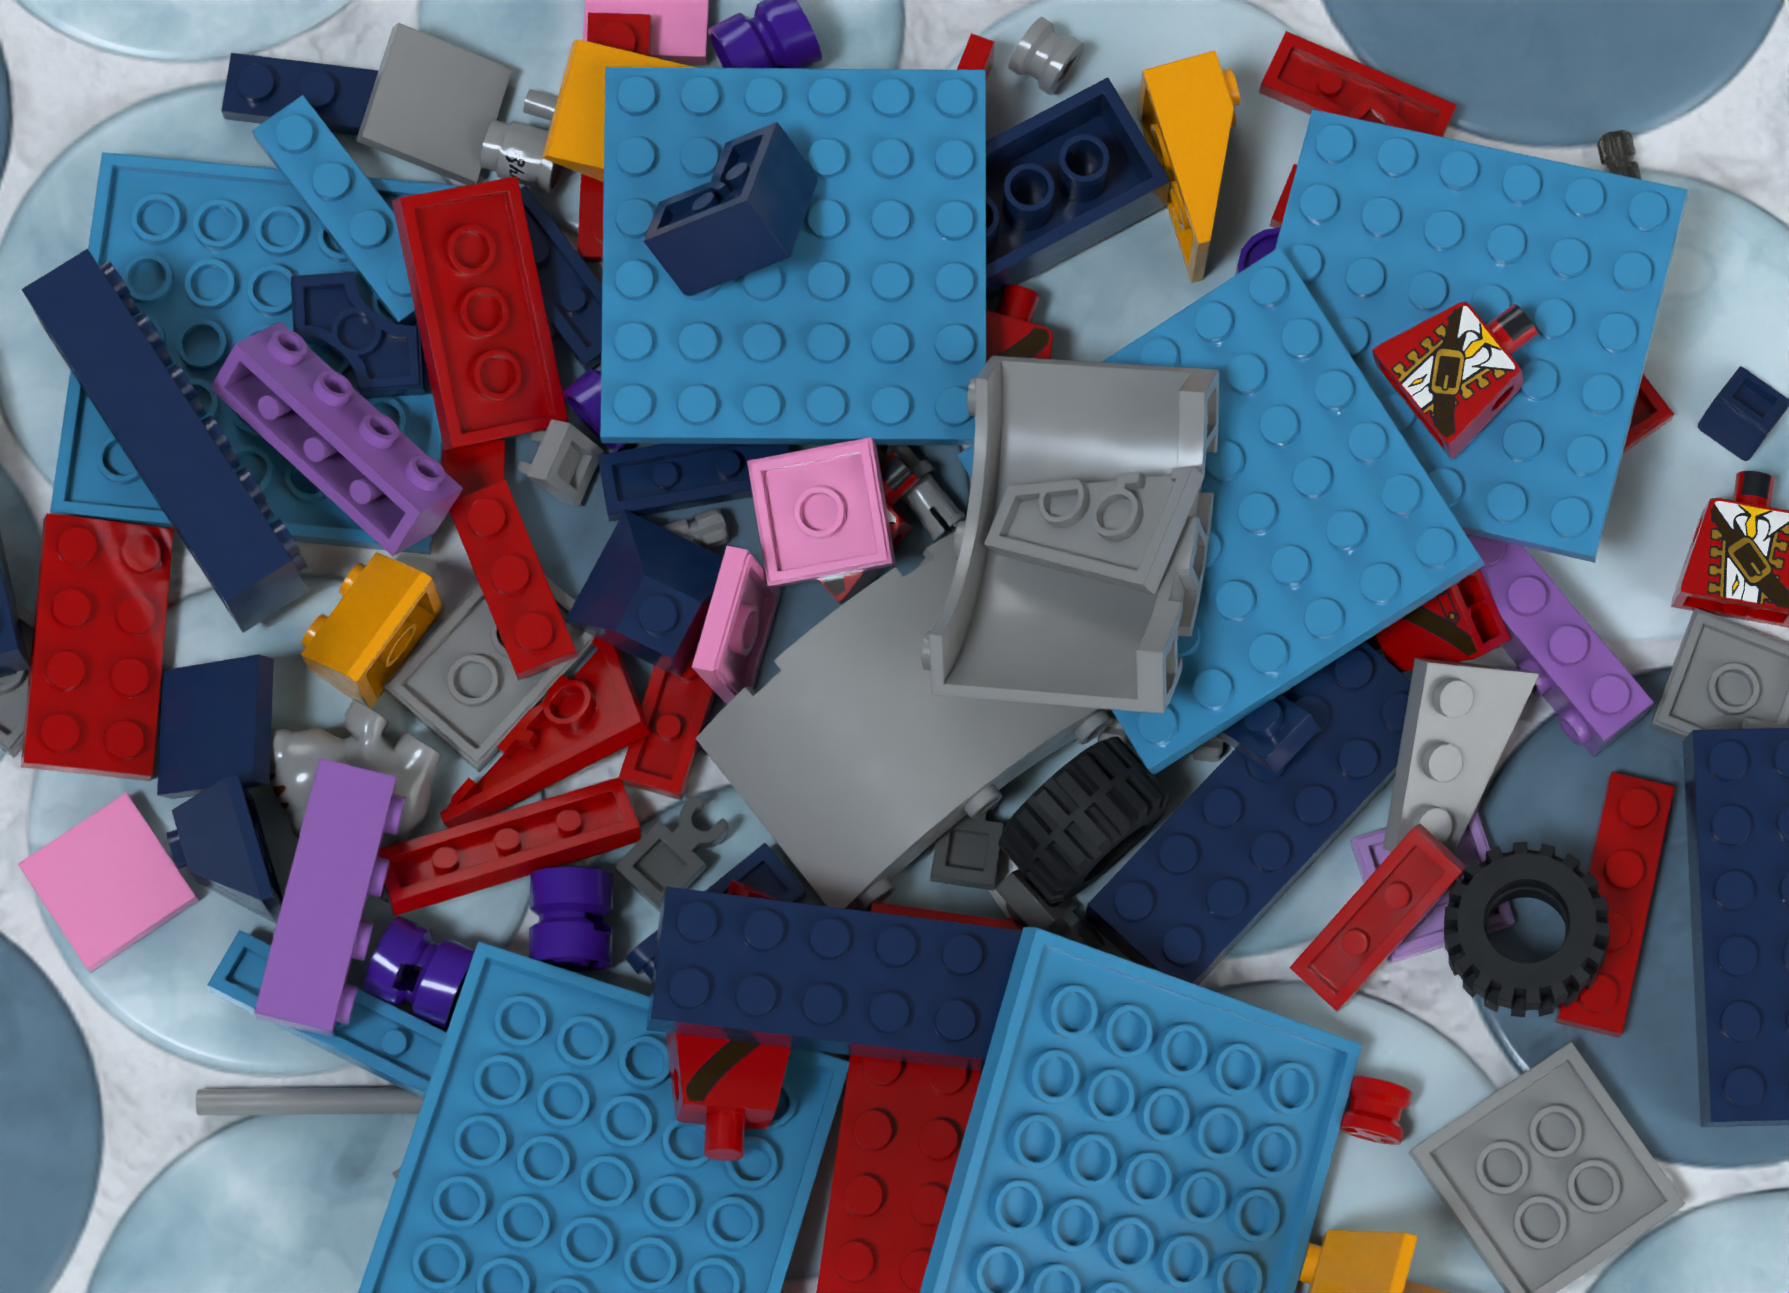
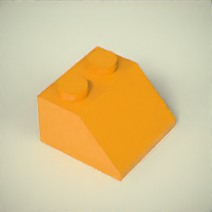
[301,552,444,709]

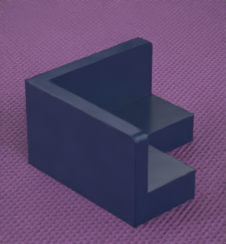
[643,122,818,296]

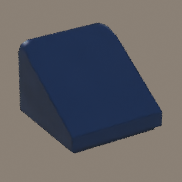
[1698,366,1789,461]

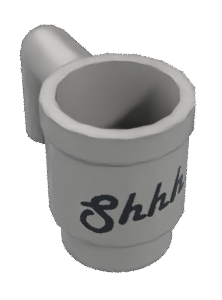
[480,89,564,194]

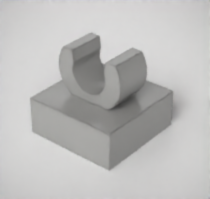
[518,419,604,507]

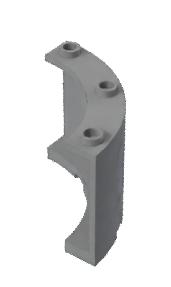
[921,356,1219,714]
[695,531,1112,911]

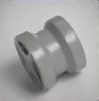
[1008,17,1084,95]

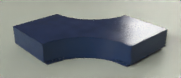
[291,272,425,399]

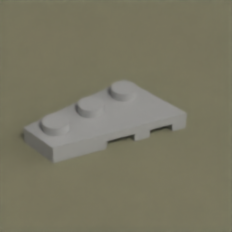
[984,466,1205,595]
[1383,658,1539,854]

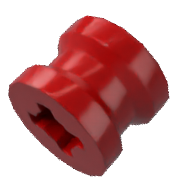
[1339,1076,1413,1145]

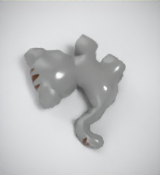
[269,699,442,903]

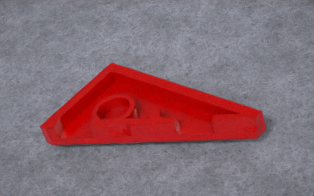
[440,637,651,828]

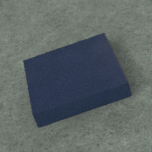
[157,654,274,799]

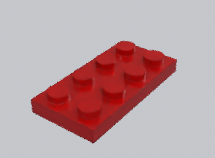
[392,176,569,450]
[20,513,174,781]

